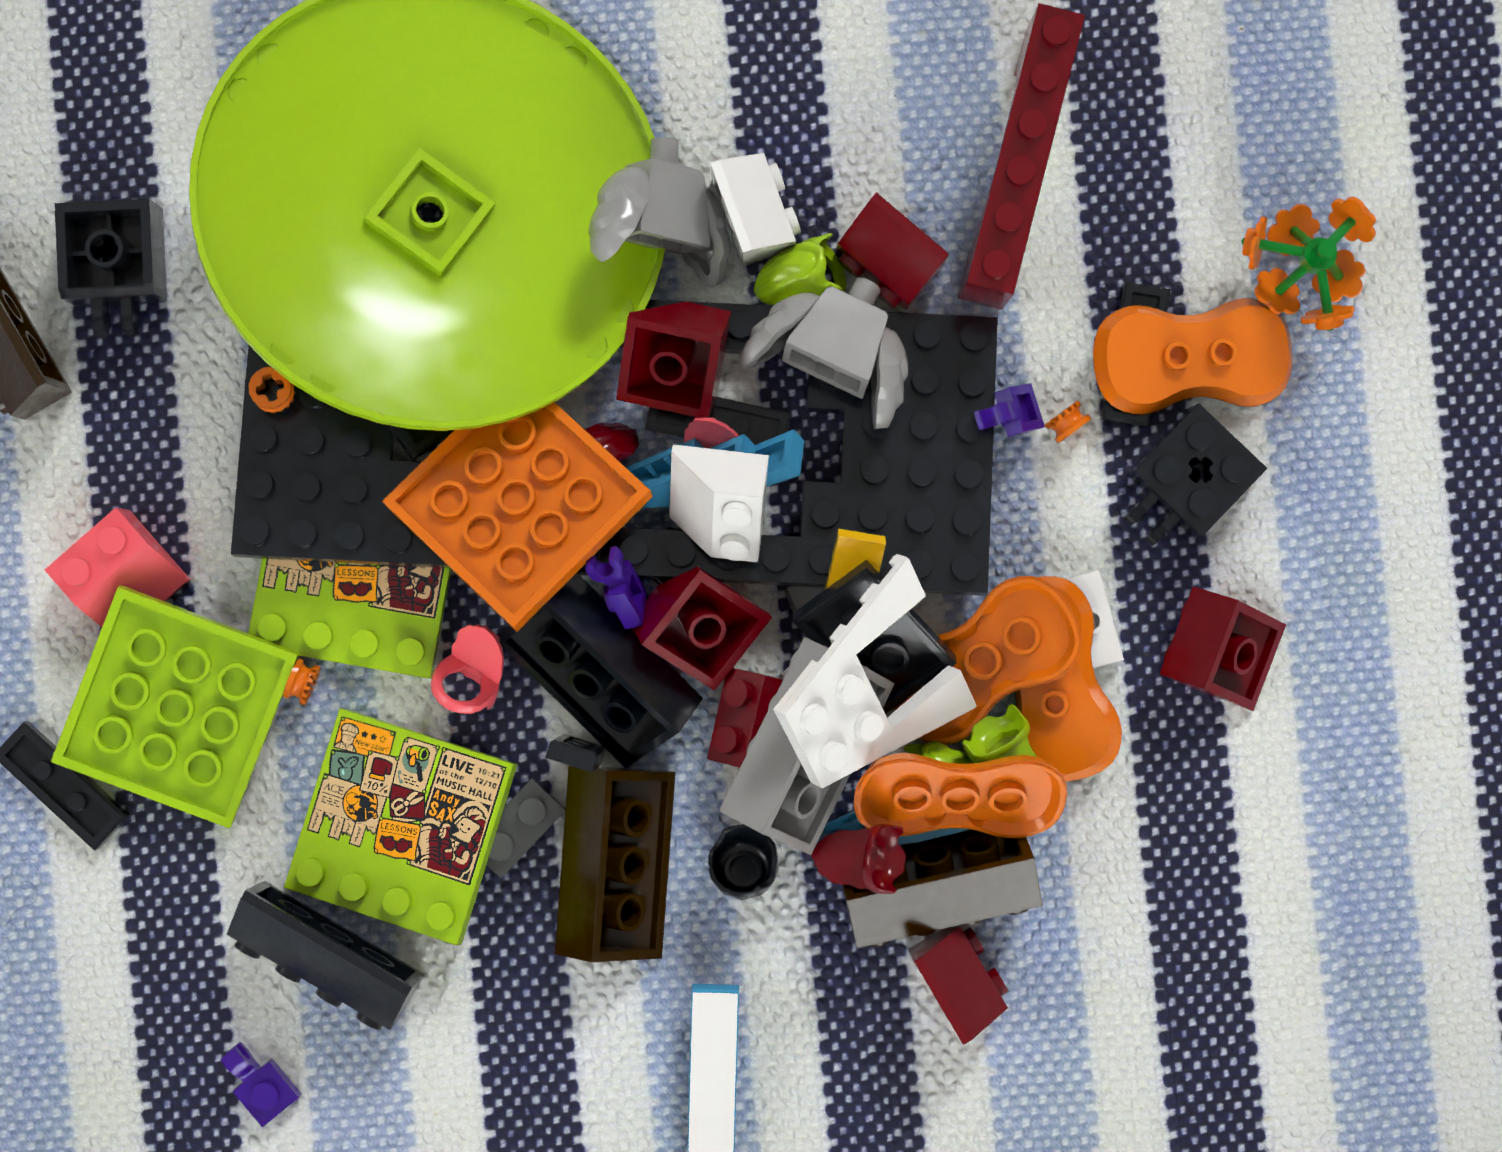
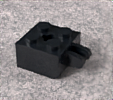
[54,199,167,338]
[1124,403,1268,546]

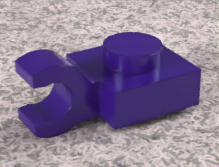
[974,383,1045,437]
[585,546,647,629]
[220,1042,302,1127]

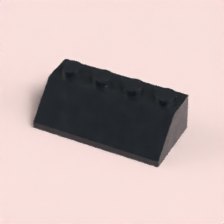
[497,573,703,768]
[226,881,425,1030]

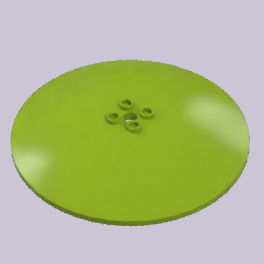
[189,0,665,431]

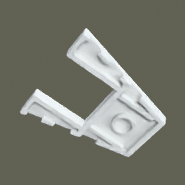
[773,554,977,788]

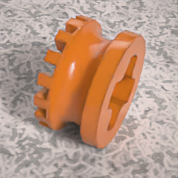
[248,367,295,413]
[1044,400,1092,444]
[283,658,321,706]

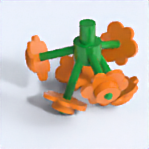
[1241,196,1376,331]

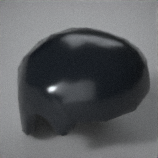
[708,824,779,900]

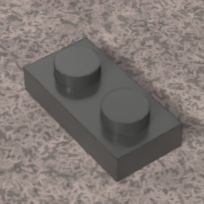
[487,778,565,878]

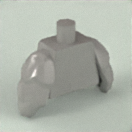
[588,137,731,287]
[739,278,908,429]

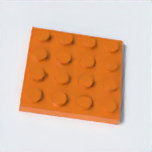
[382,402,653,632]

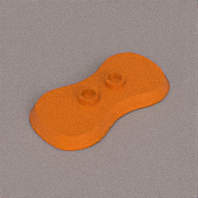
[1093,298,1293,415]
[894,576,1083,745]
[1015,576,1122,782]
[854,753,1067,838]

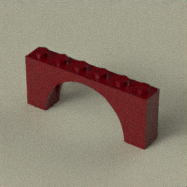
[957,3,1085,310]

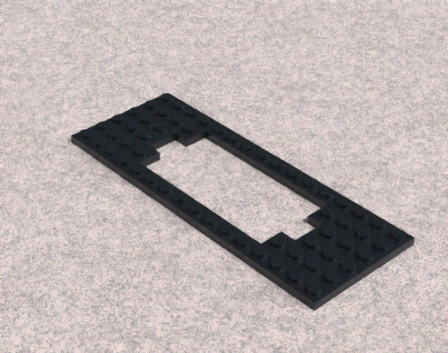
[231,299,998,596]

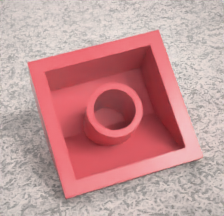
[45,507,191,627]

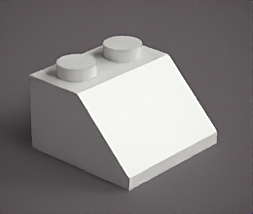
[710,153,801,267]
[669,445,769,563]

